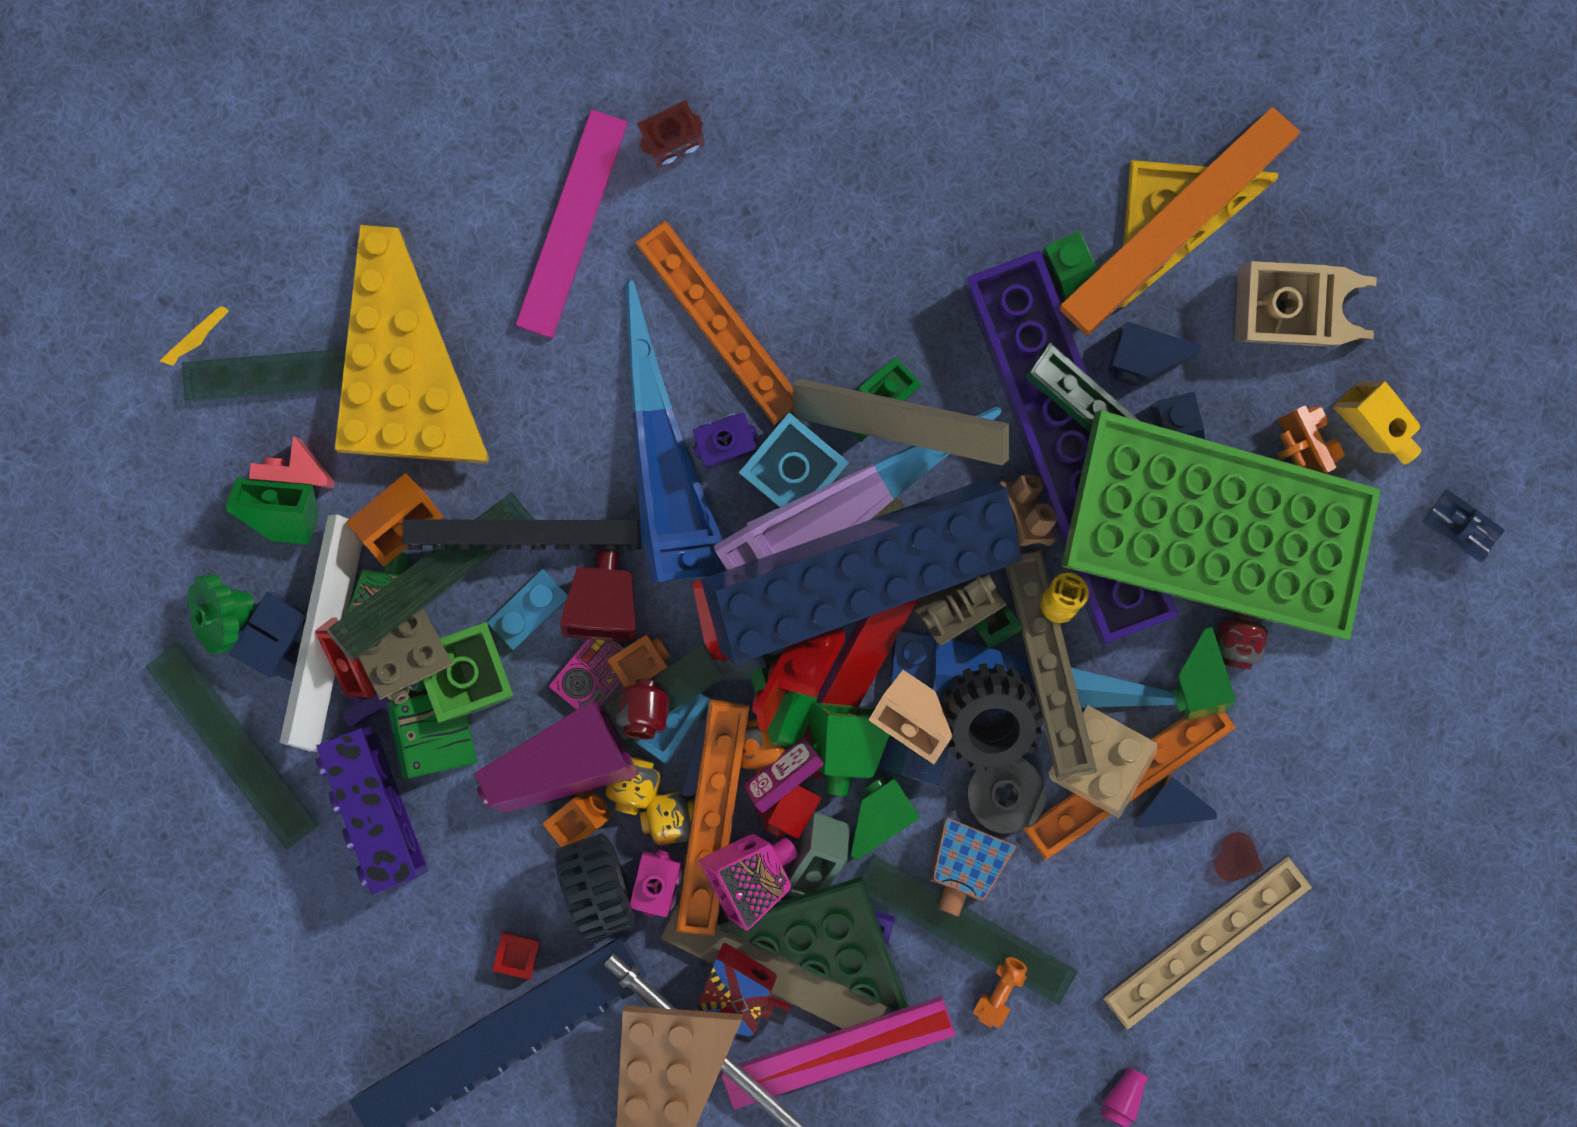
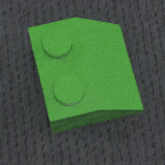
[423,622,514,723]

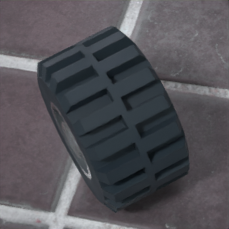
[555,833,635,942]

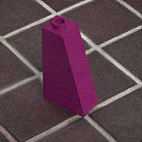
[474,701,639,813]

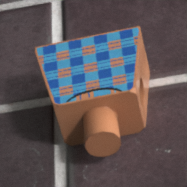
[929,818,1016,917]

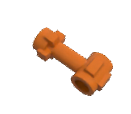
[973,957,1027,1029]

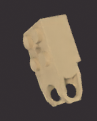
[1234,261,1377,347]

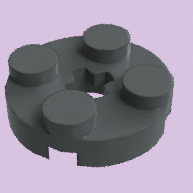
[967,761,1046,834]

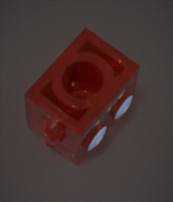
[637,100,705,168]

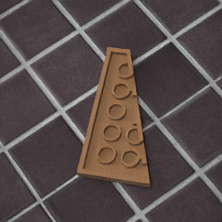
[616,1005,743,1127]

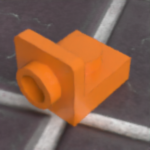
[607,634,670,687]
[542,790,612,847]

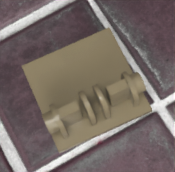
[913,575,1006,646]
[350,605,453,704]

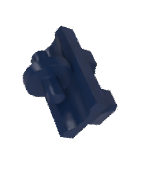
[1422,489,1505,562]

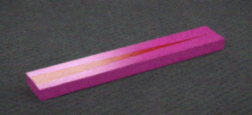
[721,996,956,1110]

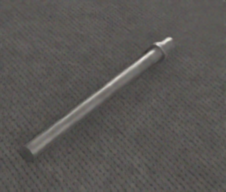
[603,952,803,1127]

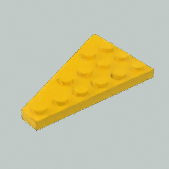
[335,225,489,464]

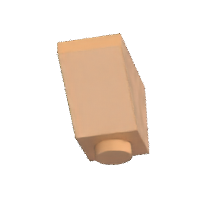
[869,670,952,764]

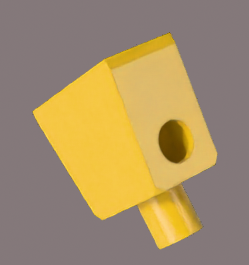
[1332,381,1422,465]

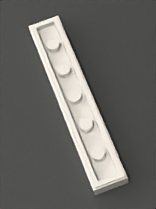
[280,514,362,752]

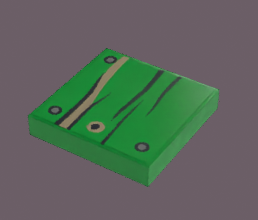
[387,694,477,780]

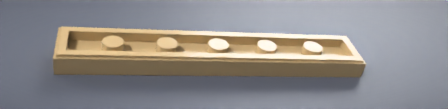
[1102,856,1312,1030]

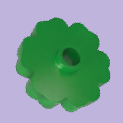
[187,574,256,654]

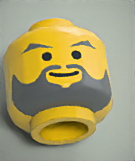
[605,756,660,815]
[640,792,694,846]

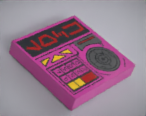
[548,639,657,727]

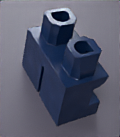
[229,591,307,682]

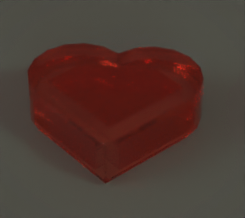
[1214,832,1263,882]

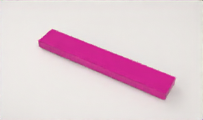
[516,109,628,339]

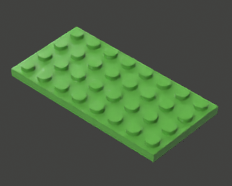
[1061,410,1381,640]

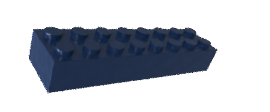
[701,479,1023,665]

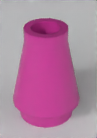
[1100,1067,1148,1127]

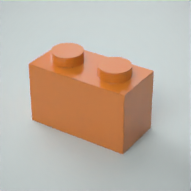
[345,473,444,567]

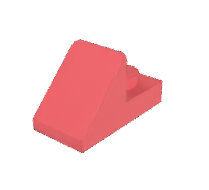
[249,436,334,489]

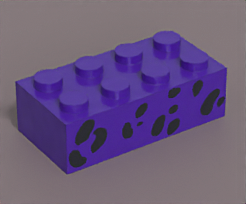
[315,726,429,895]

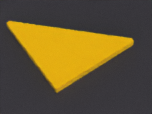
[1118,160,1278,308]

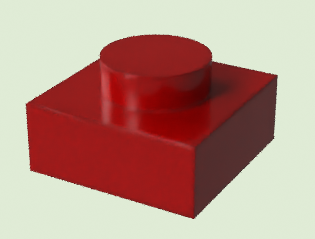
[492,931,541,980]

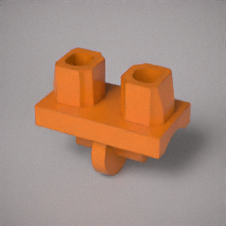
[1276,405,1345,473]

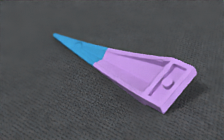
[713,407,1002,570]

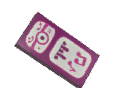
[744,736,824,813]

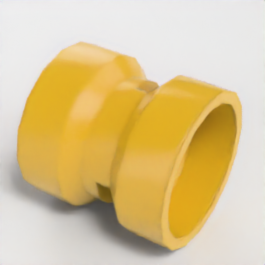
[1040,572,1089,623]

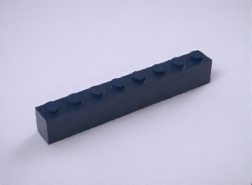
[349,934,646,1127]

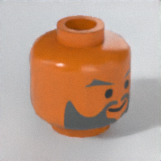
[741,720,788,775]

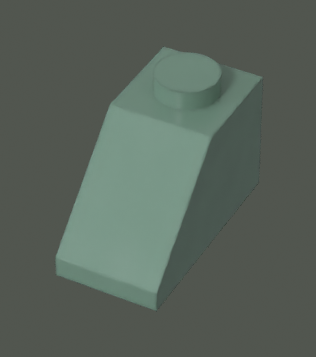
[786,813,850,897]

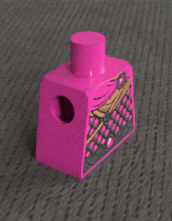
[698,834,798,931]

